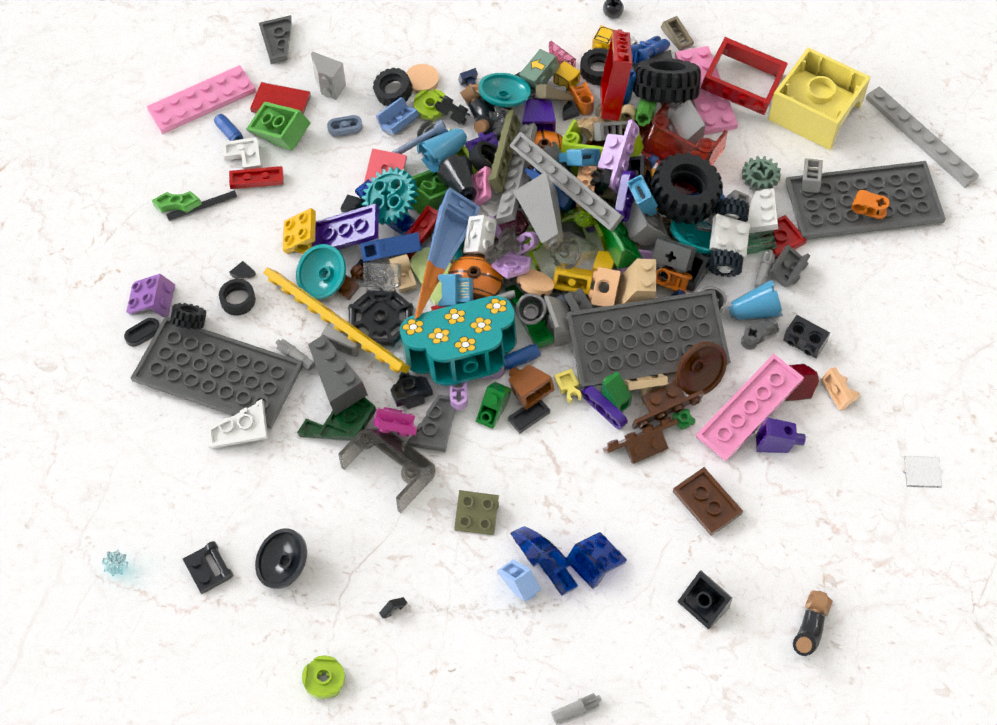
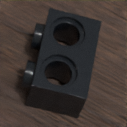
[783,315,830,359]

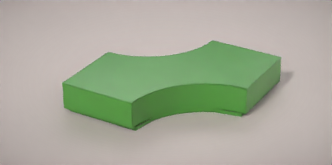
[152,191,202,213]

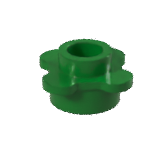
[672,409,696,430]

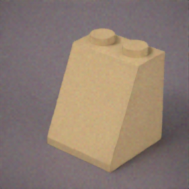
[615,259,656,305]

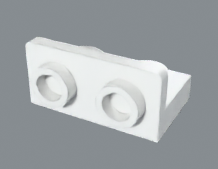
[463,215,497,256]

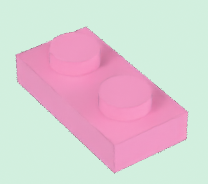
[474,166,492,206]

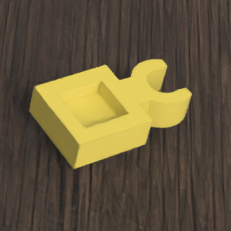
[554,369,581,404]

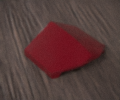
[785,364,819,401]

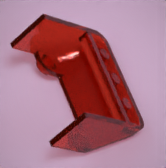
[641,103,728,166]

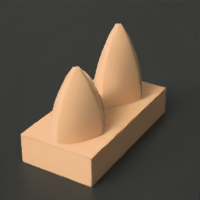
[820,367,860,411]

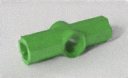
[635,99,657,126]

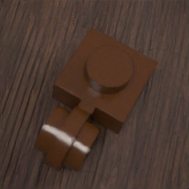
[337,265,366,300]

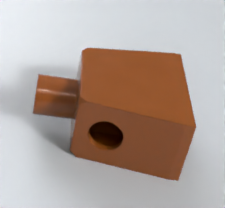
[508,365,555,410]

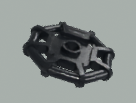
[348,288,414,347]

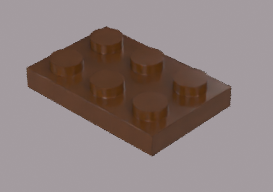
[673,467,743,536]

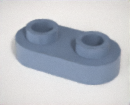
[327,115,362,136]

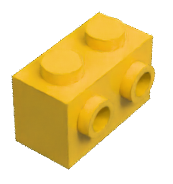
[553,264,593,295]

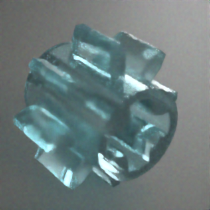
[102,549,128,576]

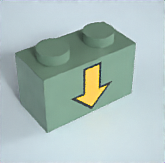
[519,49,560,90]

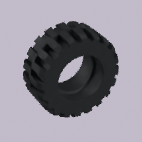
[633,58,701,104]
[649,153,723,224]

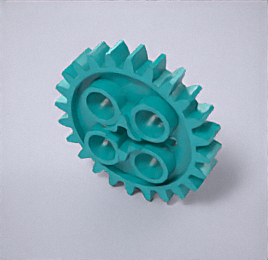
[362,167,418,225]

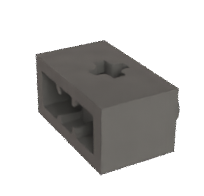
[651,237,697,273]

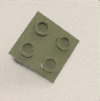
[454,490,499,535]

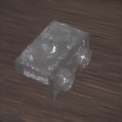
[360,262,401,292]

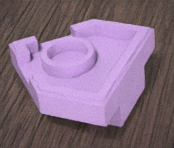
[492,252,532,279]

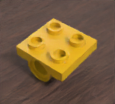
[283,208,316,254]

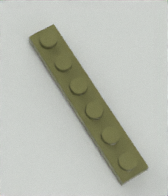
[488,109,521,193]

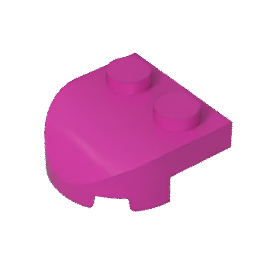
[374,407,417,437]

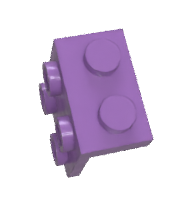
[126,274,175,317]

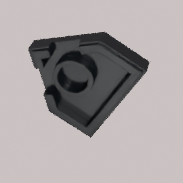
[390,372,433,409]

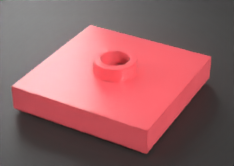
[364,148,407,184]

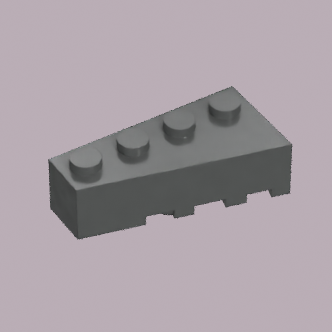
[308,335,368,416]

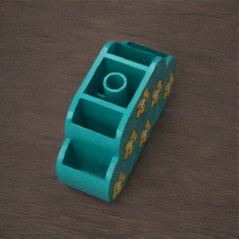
[400,296,517,386]

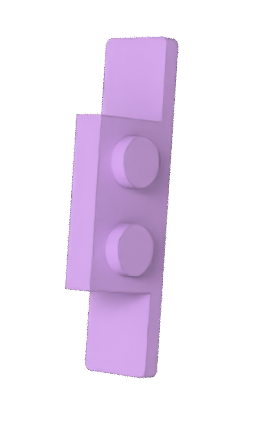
[597,119,639,193]

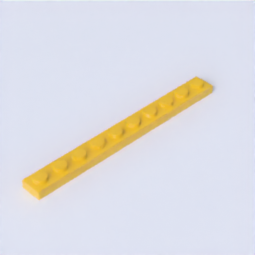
[263,267,411,373]

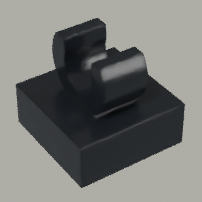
[590,168,612,195]

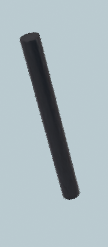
[166,190,237,220]

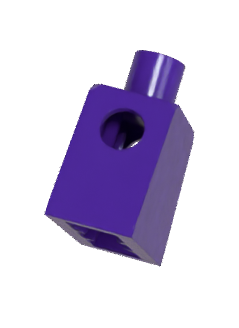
[522,94,556,132]
[756,418,806,453]

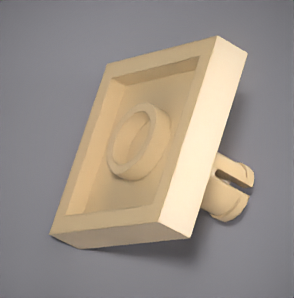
[624,374,668,406]

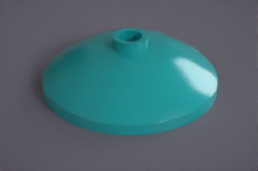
[478,73,531,108]
[670,220,713,254]
[296,244,346,300]

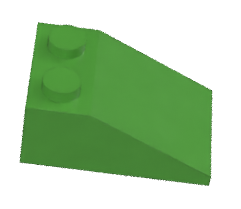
[246,102,311,151]
[411,170,448,215]

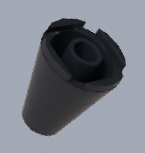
[437,155,477,201]

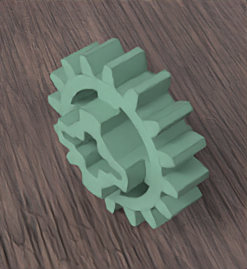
[742,156,781,190]

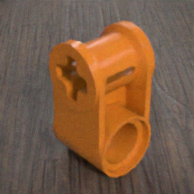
[569,82,594,116]
[851,190,890,220]
[656,266,692,294]

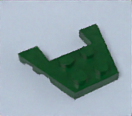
[297,397,377,441]

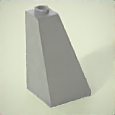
[513,172,564,251]

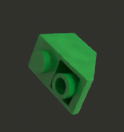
[601,371,632,412]
[475,382,512,429]

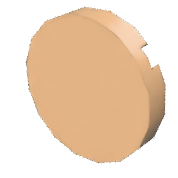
[406,64,439,93]
[517,269,554,296]

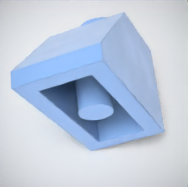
[497,559,541,601]

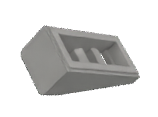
[594,121,628,141]
[801,158,823,193]
[321,324,358,357]

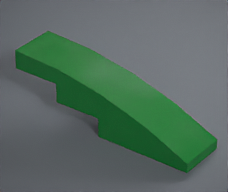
[505,284,554,348]

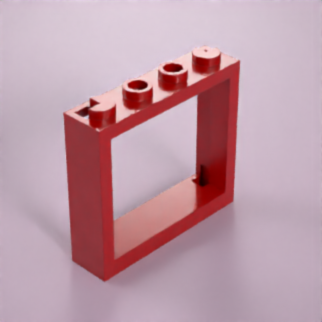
[600,29,632,121]
[700,37,788,115]

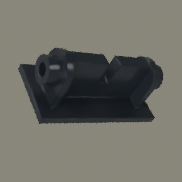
[434,95,470,125]

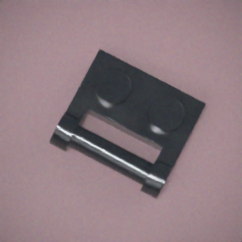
[182,541,234,594]

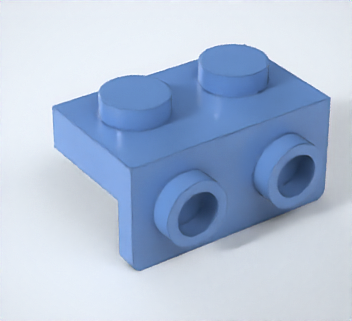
[376,97,420,135]

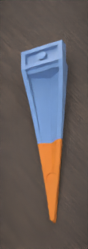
[415,188,480,319]

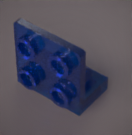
[565,532,627,589]

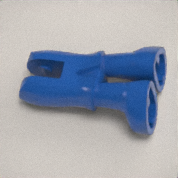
[631,36,670,65]

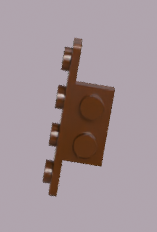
[632,380,704,429]
[602,417,679,464]

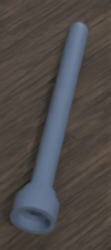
[392,119,448,154]

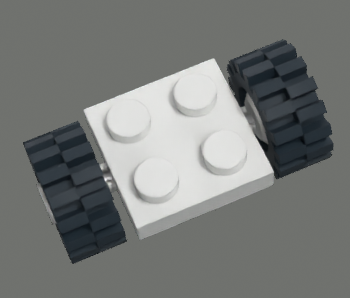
[708,197,750,277]

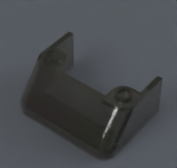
[338,428,436,513]

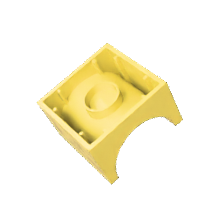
[768,47,871,150]

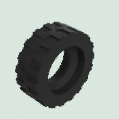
[580,48,608,86]
[373,67,413,106]

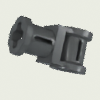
[741,318,779,350]

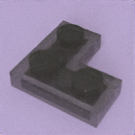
[484,226,520,265]

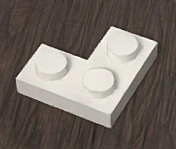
[222,137,262,169]

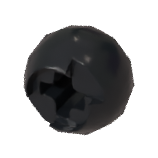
[603,0,624,19]

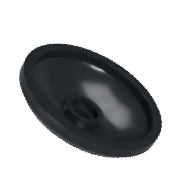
[255,528,307,589]

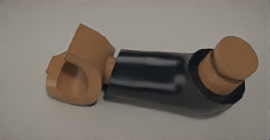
[460,84,495,135]
[793,590,833,656]

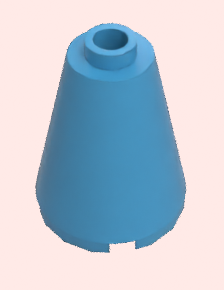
[417,128,467,173]
[728,281,783,320]

